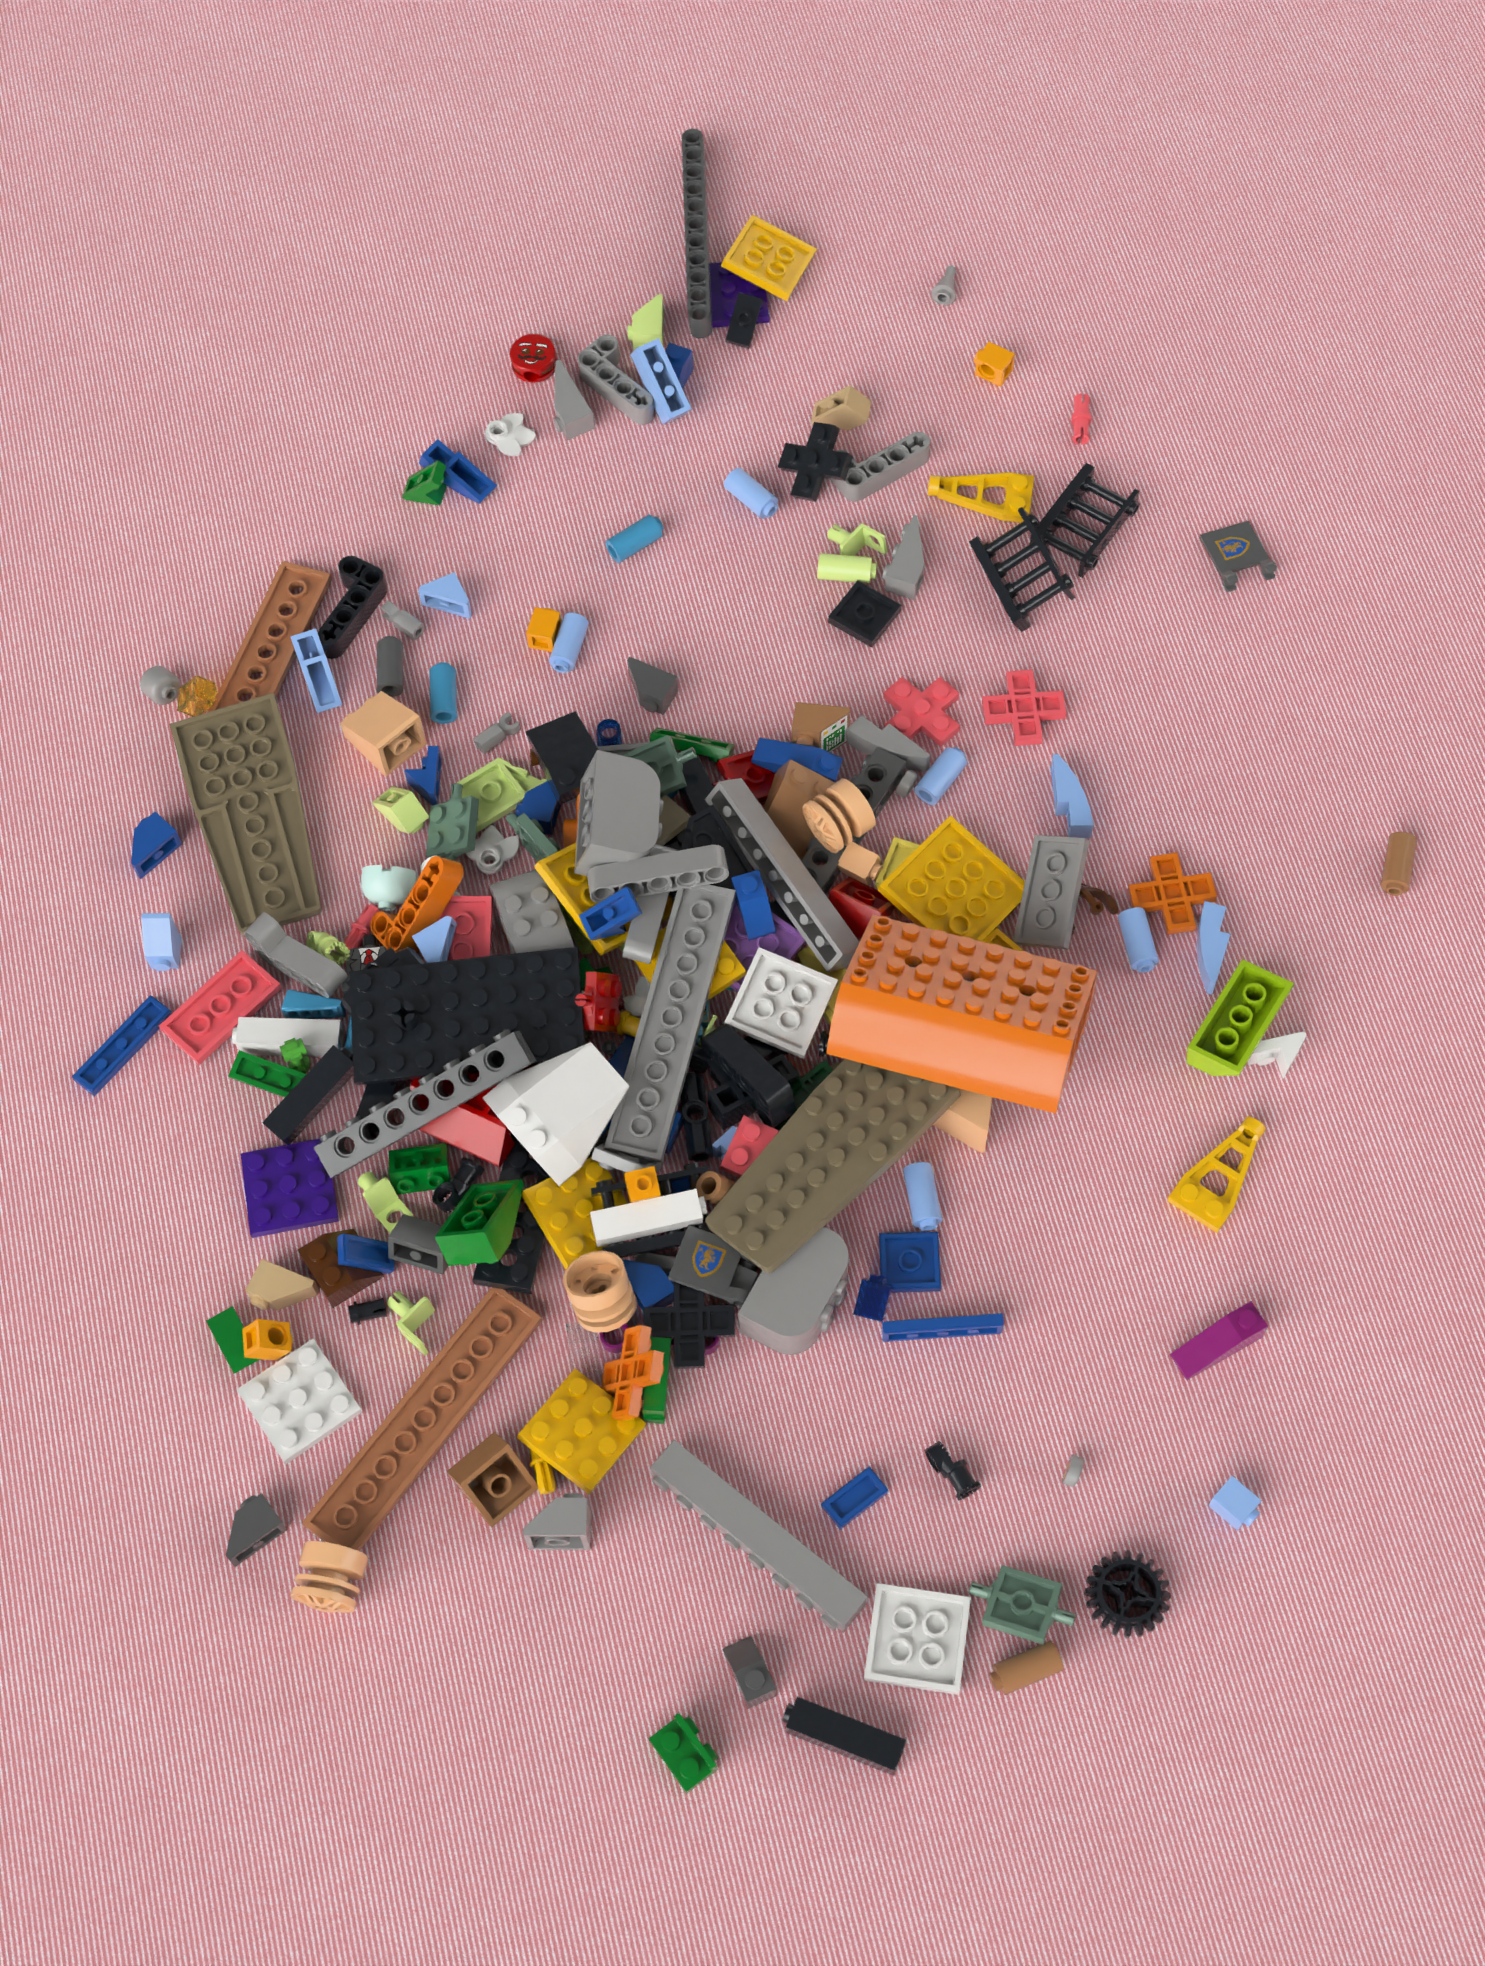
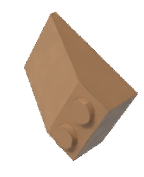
[763,759,835,859]

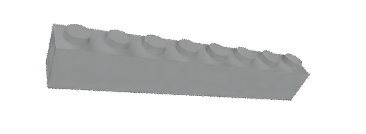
[705,778,859,972]
[650,1440,868,1633]

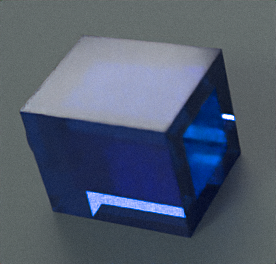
[853,1274,893,1322]

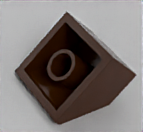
[298,1229,384,1308]

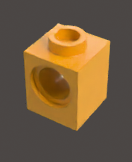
[974,341,1015,387]
[526,607,562,652]
[624,1166,661,1203]
[243,1319,293,1361]

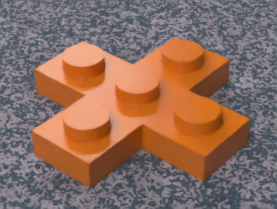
[1127,852,1217,935]
[601,1325,664,1421]

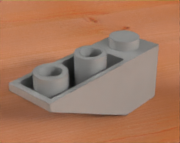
[882,515,925,600]

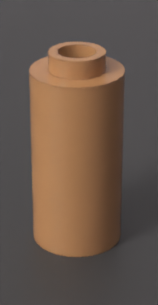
[1381,832,1417,896]
[696,1171,736,1206]
[989,1640,1064,1695]

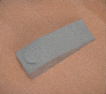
[553,359,595,440]

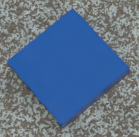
[879,1232,941,1293]

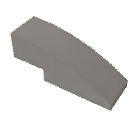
[847,715,930,772]

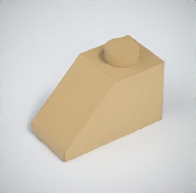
[811,385,871,430]
[245,1259,320,1311]

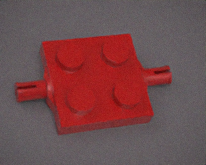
[712,750,776,803]
[575,972,625,1032]

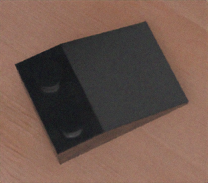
[525,711,599,805]

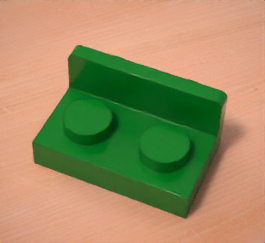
[389,1143,450,1195]
[648,1712,719,1794]

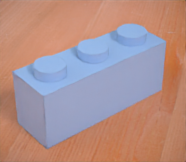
[631,338,691,425]

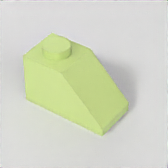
[627,295,664,351]
[372,786,429,834]

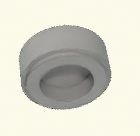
[895,769,918,798]
[1062,1454,1084,1487]

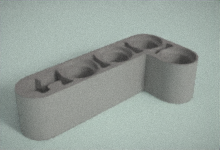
[578,334,654,425]
[830,432,930,502]
[244,912,348,998]

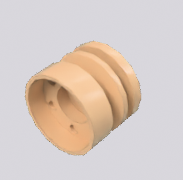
[802,778,876,853]
[563,1251,637,1333]
[290,1541,368,1613]

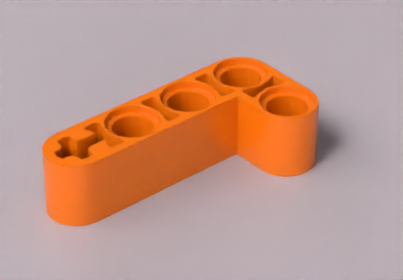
[370,856,464,953]

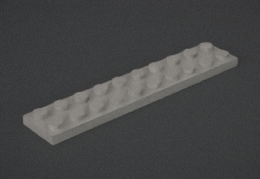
[604,885,736,1163]

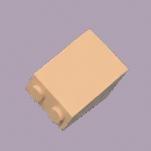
[340,691,427,777]
[933,1088,992,1153]

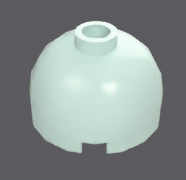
[361,865,417,911]

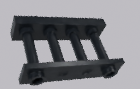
[1030,463,1140,578]
[969,507,1076,632]
[591,1162,715,1258]

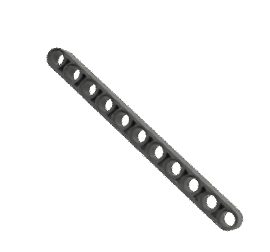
[681,129,713,339]

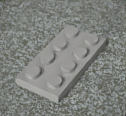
[1013,835,1090,950]

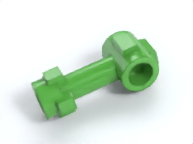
[279,1038,311,1074]

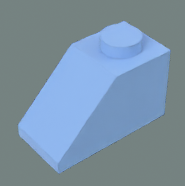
[141,913,182,971]

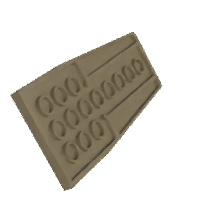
[169,693,322,937]
[706,1059,961,1273]

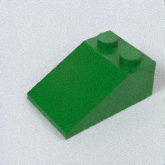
[435,1179,524,1266]

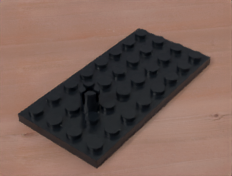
[349,947,586,1085]

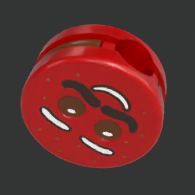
[510,334,557,383]

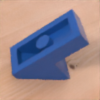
[404,746,442,806]
[579,886,642,941]

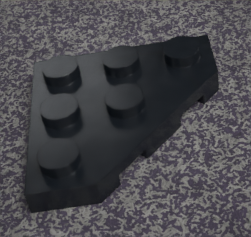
[669,805,754,902]

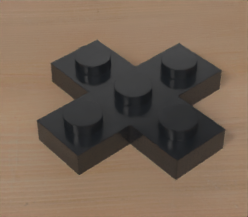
[778,422,853,502]
[644,1282,735,1369]

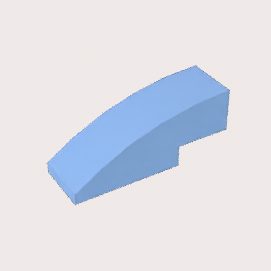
[290,628,342,713]
[1051,754,1093,838]
[1196,901,1230,995]

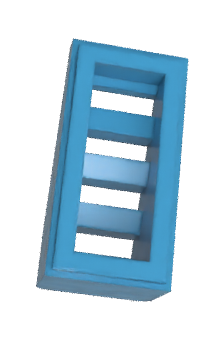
[281,989,346,1019]

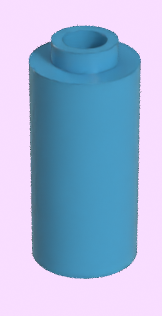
[605,514,664,563]
[429,662,457,724]

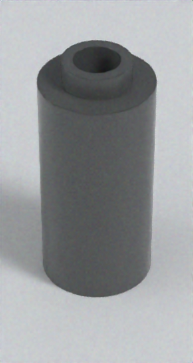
[376,636,403,697]

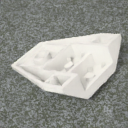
[483,1042,630,1187]

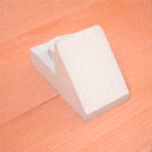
[1247,1031,1306,1079]

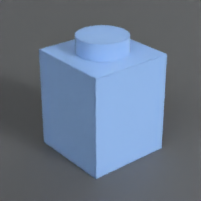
[1208,1476,1262,1531]

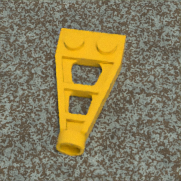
[927,472,1034,523]
[1167,1116,1266,1233]

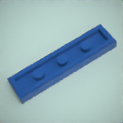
[72,995,172,1096]
[881,1313,1004,1342]

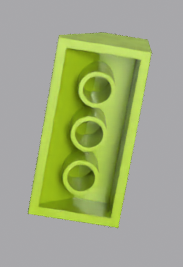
[1186,959,1294,1076]

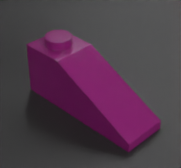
[1170,1301,1268,1380]

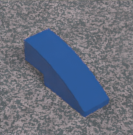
[419,439,497,504]

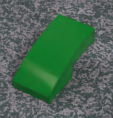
[206,1306,260,1374]

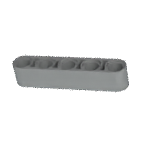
[622,844,680,964]
[587,845,729,903]

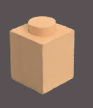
[838,842,883,886]

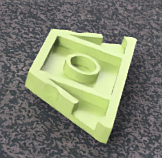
[457,757,547,833]

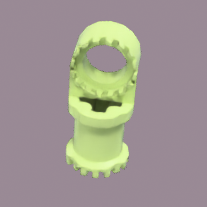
[306,931,350,966]

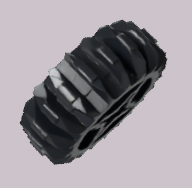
[1084,1550,1171,1638]

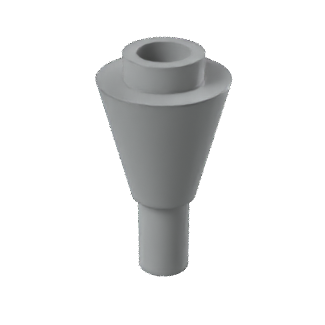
[931,266,956,305]

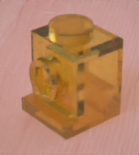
[177,675,217,717]

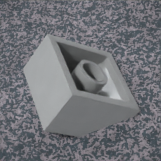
[523,1493,592,1550]

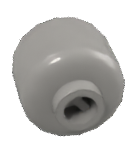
[140,665,181,705]

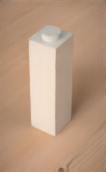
[232,1017,345,1057]
[590,1189,707,1247]

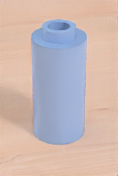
[724,467,778,519]
[549,613,589,673]
[914,747,967,805]
[1117,907,1159,973]
[903,1162,942,1231]

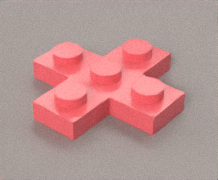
[982,670,1066,746]
[883,676,960,747]

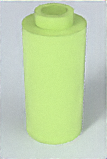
[817,553,877,584]

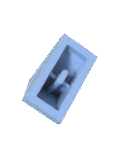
[418,572,472,619]
[412,916,457,963]

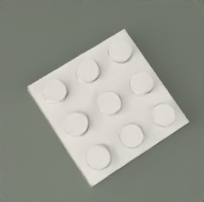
[724,947,838,1059]
[236,1339,363,1465]
[864,1583,971,1695]

